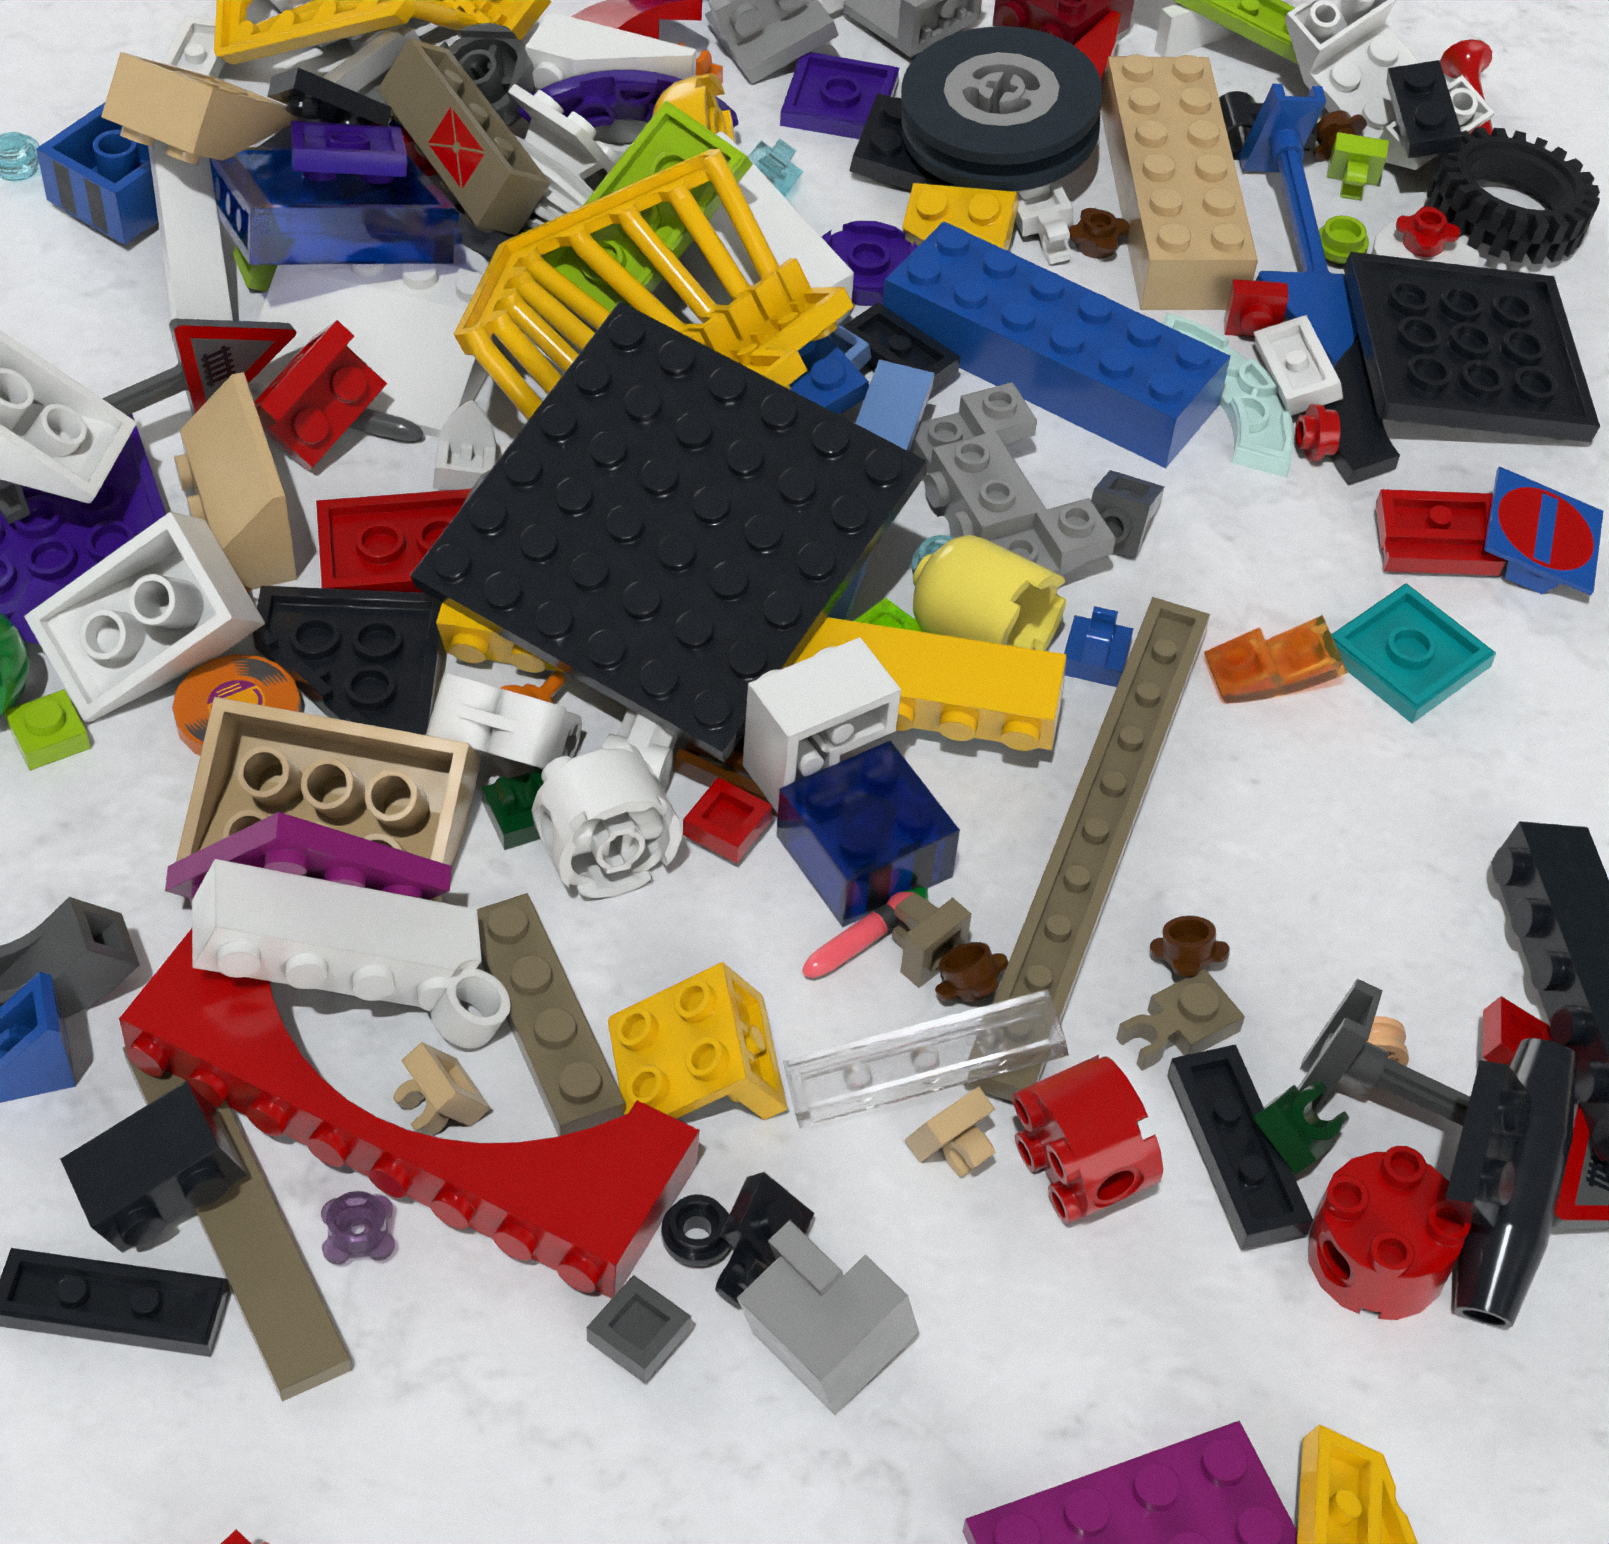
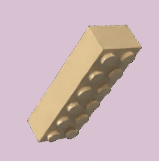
[1101,54,1258,310]

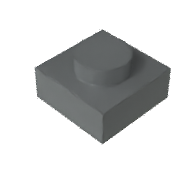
[586,1275,691,1383]

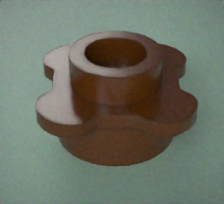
[1313,110,1367,162]
[1069,208,1130,259]
[1150,916,1230,977]
[935,942,1008,1002]

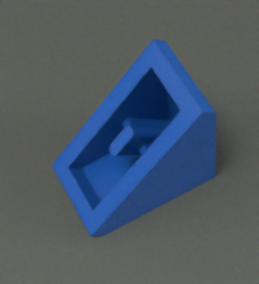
[0,971,76,1103]

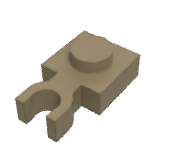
[1116,968,1245,1071]

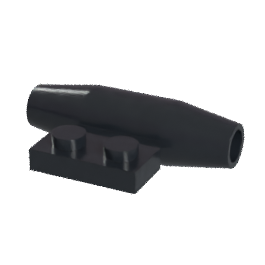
[1445,1038,1577,1328]

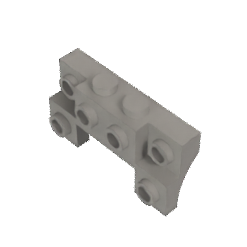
[909,382,1116,576]

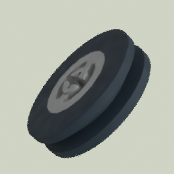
[901,26,1102,191]

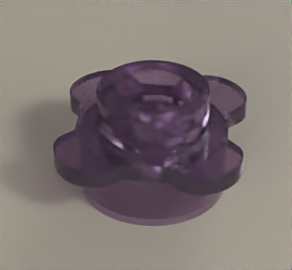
[321,1191,395,1265]

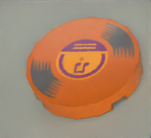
[172,654,302,756]

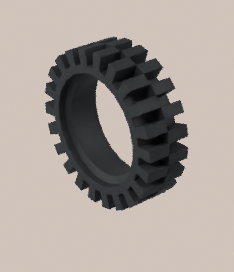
[1427,127,1600,264]

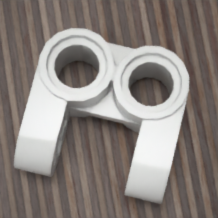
[426,672,582,769]

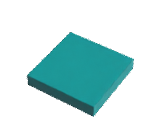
[1322,583,1496,724]

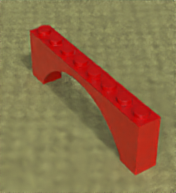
[119,928,700,1299]

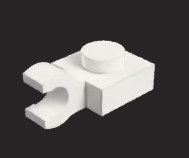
[1013,180,1074,264]

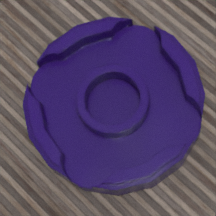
[822,221,918,306]

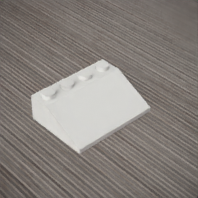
[248,229,501,438]

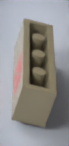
[377,38,551,235]

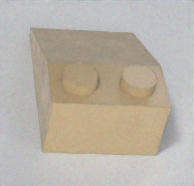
[101,52,298,165]

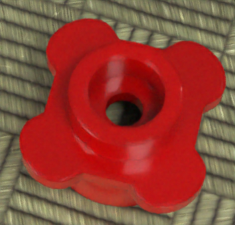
[1396,206,1460,257]

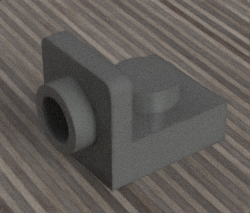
[1091,470,1165,558]

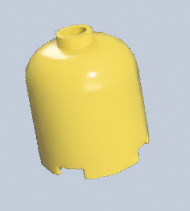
[913,535,1067,651]

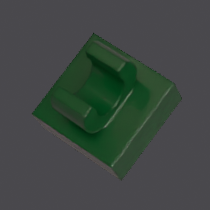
[481,766,544,850]
[1252,1082,1350,1175]

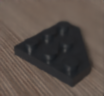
[253,585,442,736]

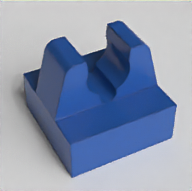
[1064,606,1134,687]

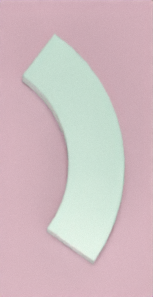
[1163,313,1294,478]

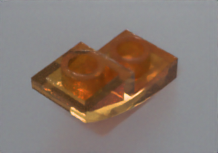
[1204,615,1348,704]

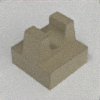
[892,892,972,988]

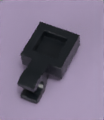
[715,1172,814,1307]

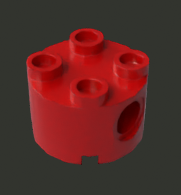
[1012,1055,1164,1224]
[1308,1146,1471,1320]

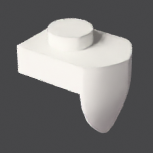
[433,400,496,490]

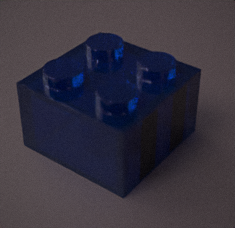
[776,740,960,928]

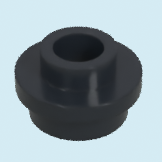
[661,1194,731,1266]

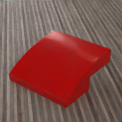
[571,0,702,40]

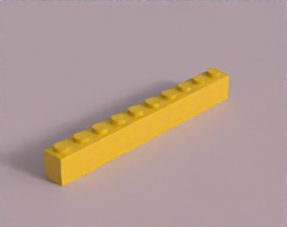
[436,603,1067,751]

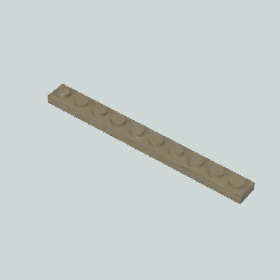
[963,597,1210,1102]

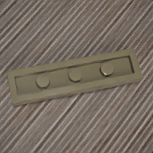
[477,893,625,1136]

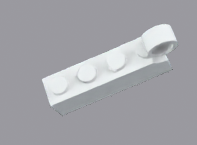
[192,859,510,1048]

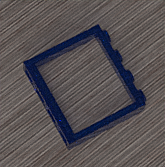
[210,147,463,265]

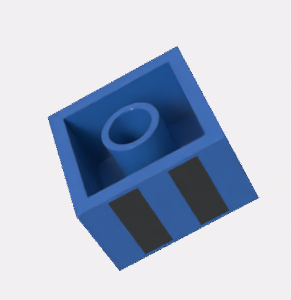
[36,102,158,245]

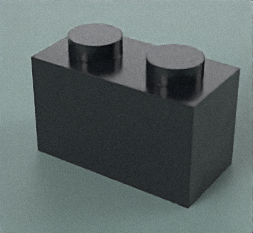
[60,1081,248,1253]

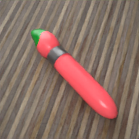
[802,886,928,978]

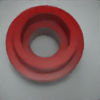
[1295,404,1341,461]

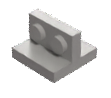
[705,0,839,85]

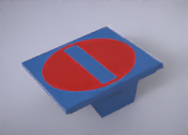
[1484,466,1604,595]

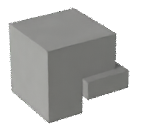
[737,1220,919,1415]

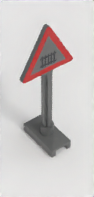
[0,318,297,525]
[1297,978,1609,1228]

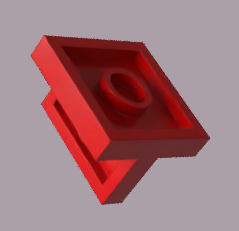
[254,320,387,470]

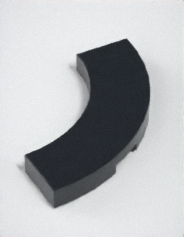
[1323,339,1400,484]

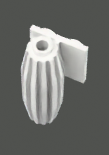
[508,84,620,231]

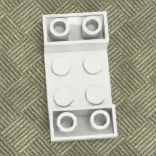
[1285,0,1495,170]

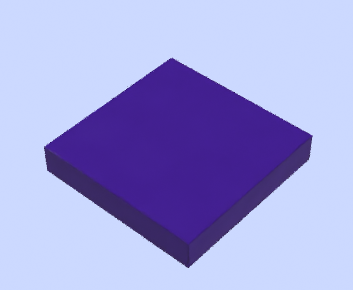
[780,52,900,139]

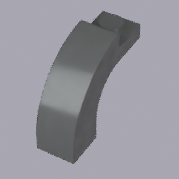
[0,897,140,1019]

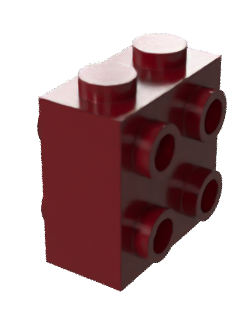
[992,0,1134,45]

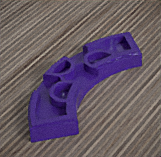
[519,70,739,128]

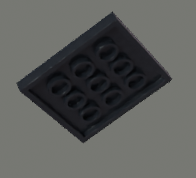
[1343,251,1600,442]

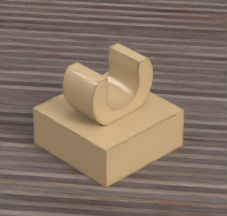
[393,1042,491,1136]
[904,1086,996,1178]

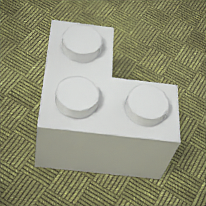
[743,637,901,819]

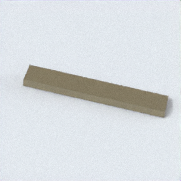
[123,1047,352,1402]

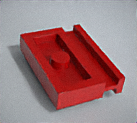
[1376,489,1506,576]

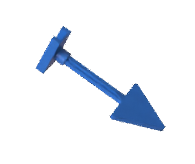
[1239,83,1358,368]

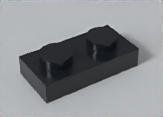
[1386,60,1463,158]
[267,67,392,127]
[842,302,960,393]

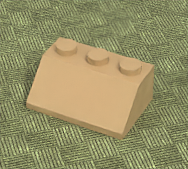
[174,372,297,590]

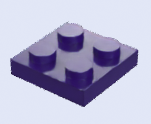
[290,121,407,184]

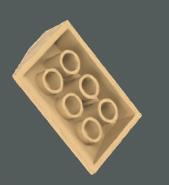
[176,697,481,902]

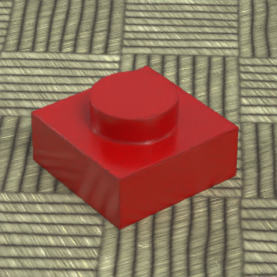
[1224,279,1289,337]
[683,777,773,863]
[1483,996,1554,1066]

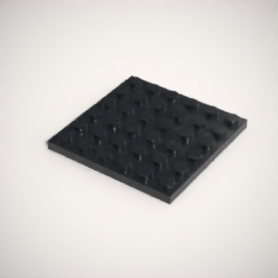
[410,301,927,763]

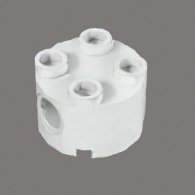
[531,744,682,898]

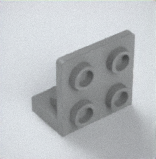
[843,0,982,57]

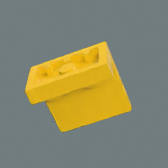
[608,962,788,1120]

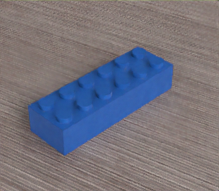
[883,221,1231,469]

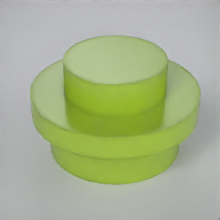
[1319,215,1369,264]

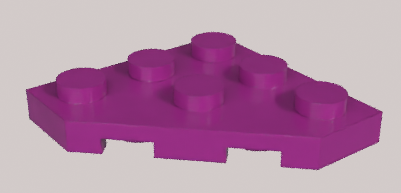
[165,812,452,905]

